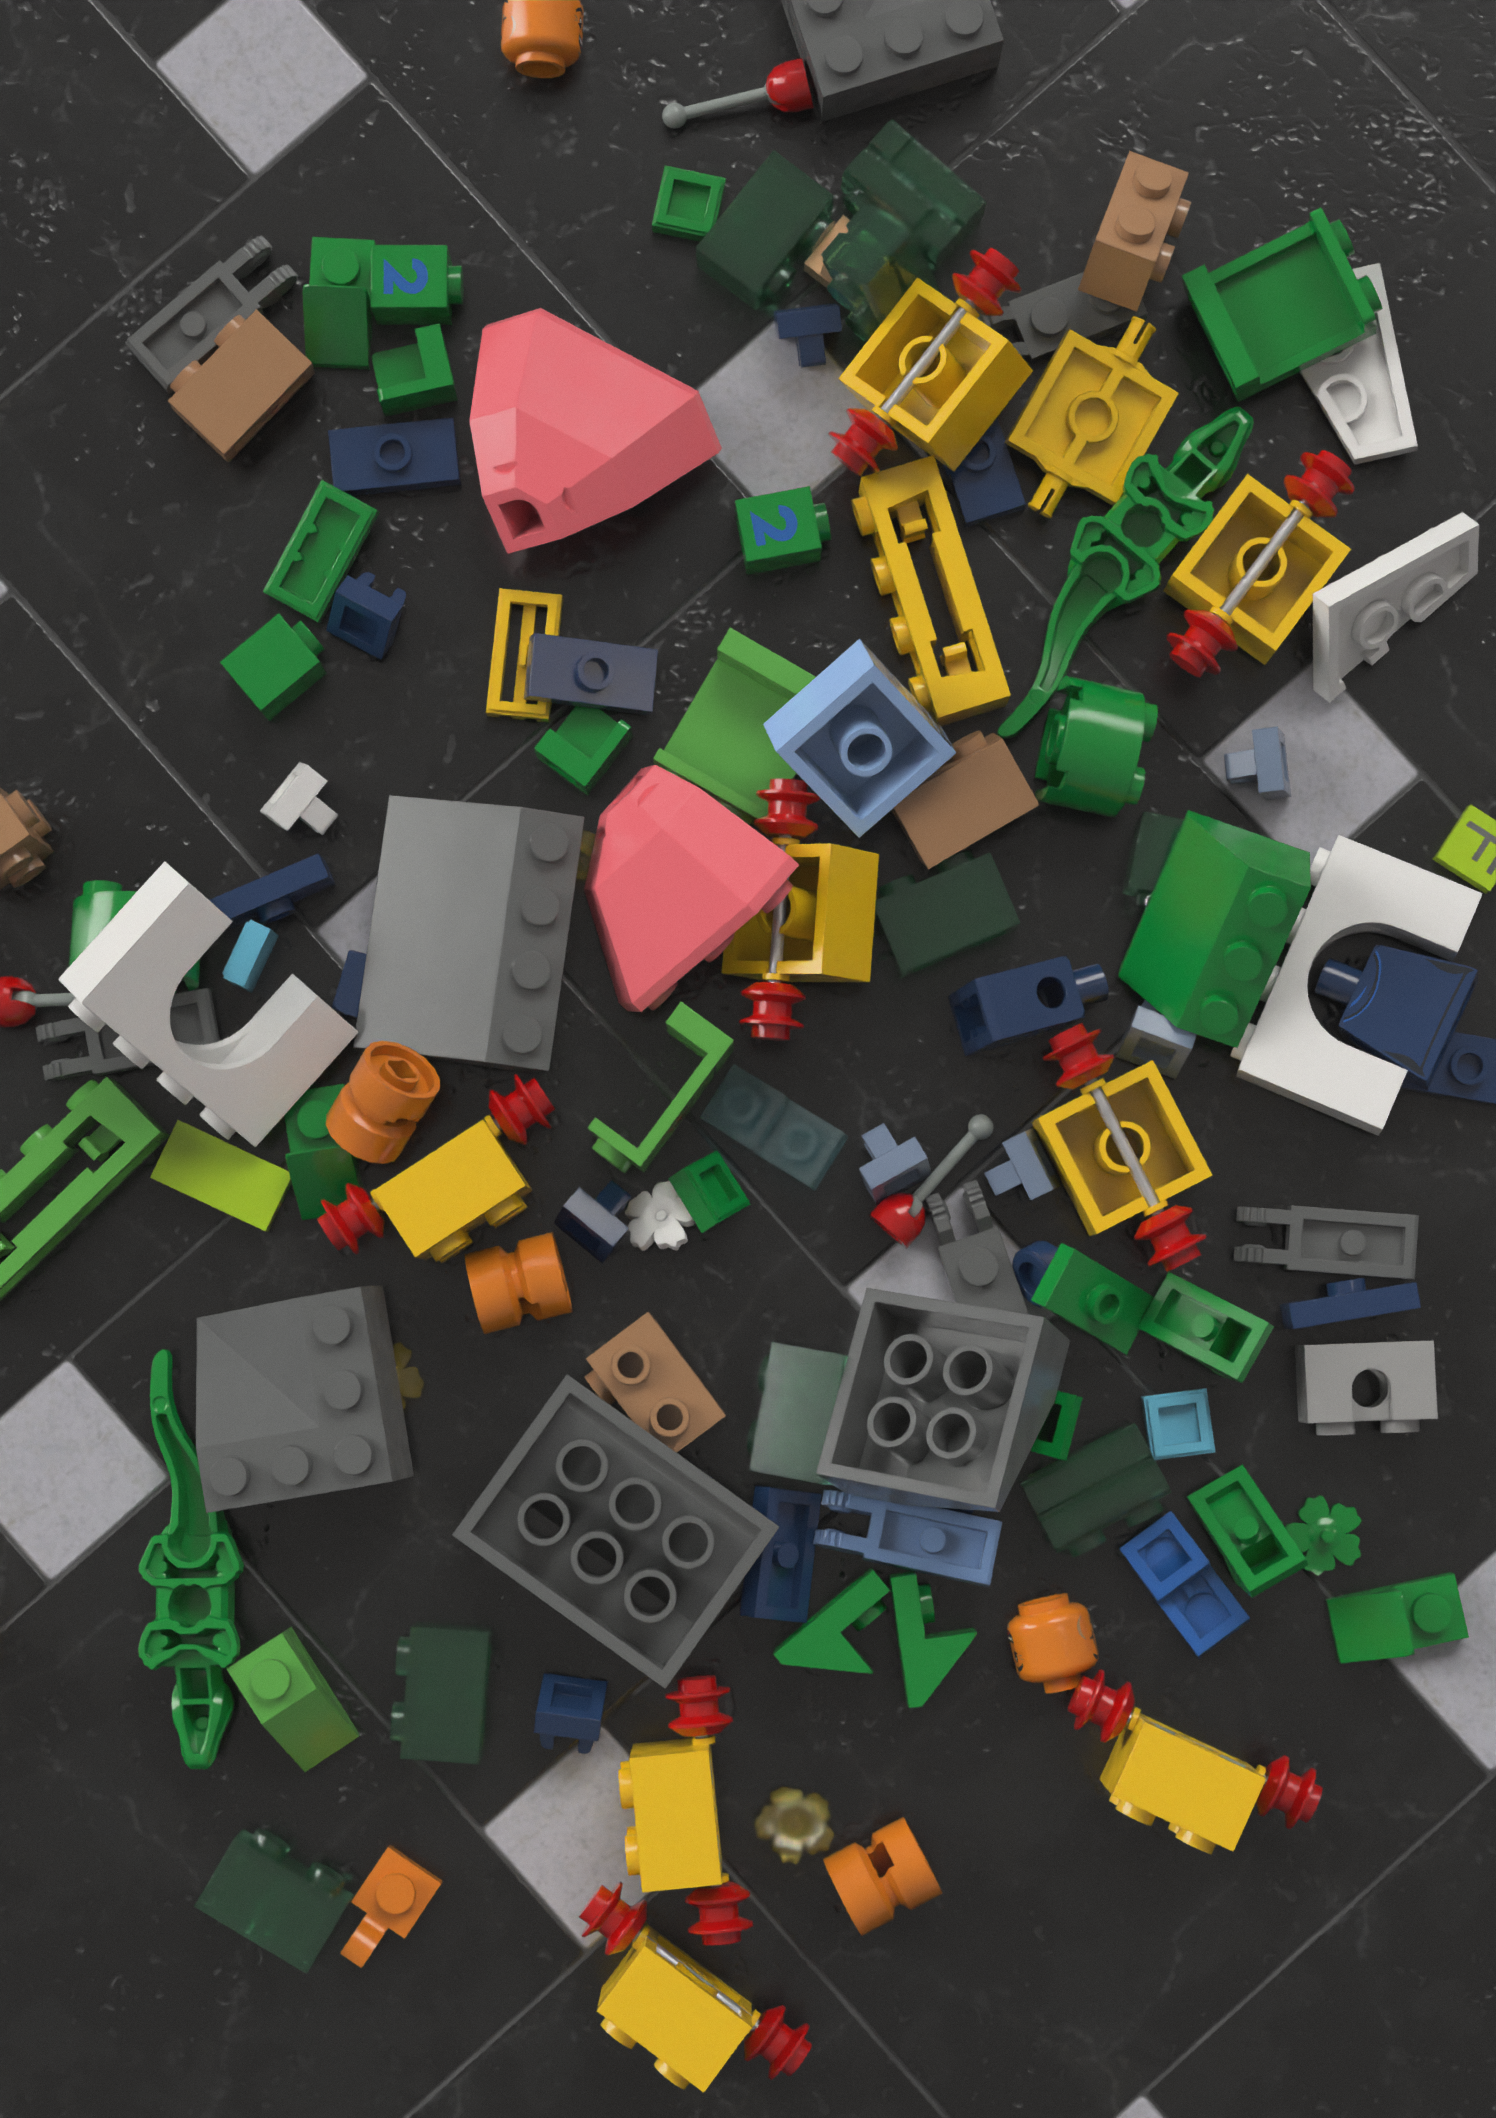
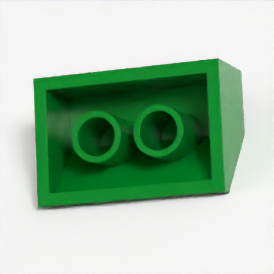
[1118,810,1311,1048]

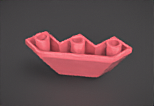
[470,308,722,554]
[584,765,799,1012]

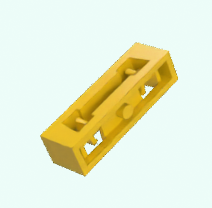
[852,455,1011,726]

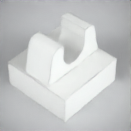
[260,762,338,835]

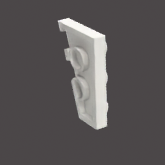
[1300,263,1418,465]
[1313,512,1479,703]

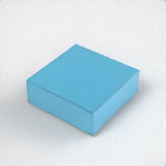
[222,920,278,993]
[1141,1388,1215,1461]

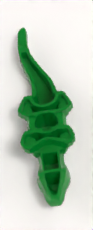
[997,407,1254,739]
[138,1349,244,1769]

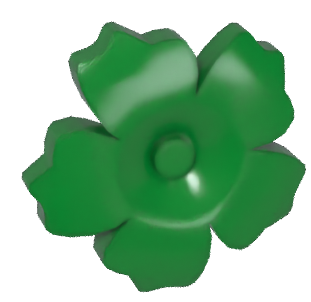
[1285,1495,1362,1576]

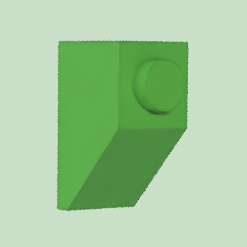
[227,1627,360,1772]

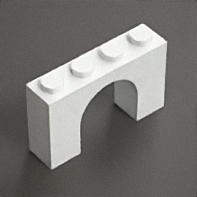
[1230,835,1483,1136]
[58,861,358,1147]

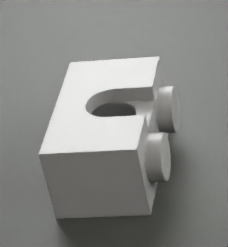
[1295,1341,1438,1435]

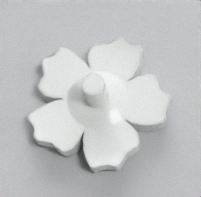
[625,1181,695,1251]

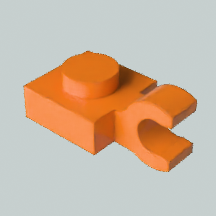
[340,1845,442,1968]

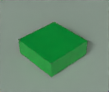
[652,165,726,244]
[668,1150,750,1233]

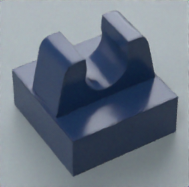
[773,303,842,368]
[326,572,406,660]
[554,1180,631,1264]
[534,1673,607,1754]

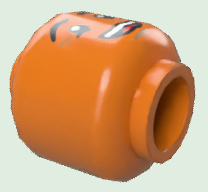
[501,0,584,78]
[1007,1593,1099,1693]

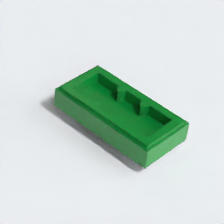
[263,480,380,623]
[1031,1243,1154,1355]

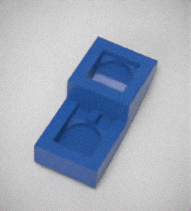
[1119,1511,1250,1659]

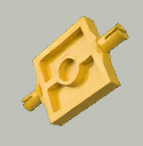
[1004,316,1178,518]

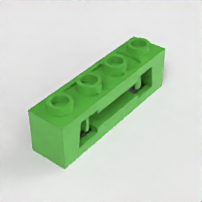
[0,1077,170,1301]

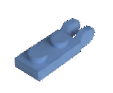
[813,1490,1002,1587]

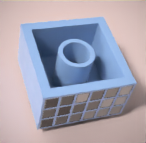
[763,639,956,838]

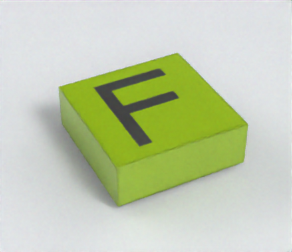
[1433,804,1496,894]

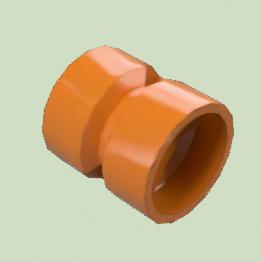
[326,1040,440,1164]
[465,1232,573,1334]
[823,1817,943,1936]

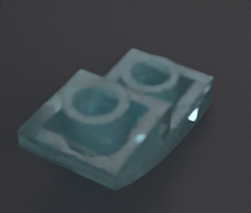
[700,1064,848,1191]

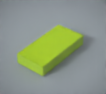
[150,1120,292,1232]

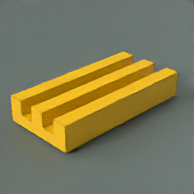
[486,588,563,723]

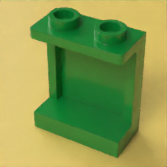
[1182,207,1383,402]

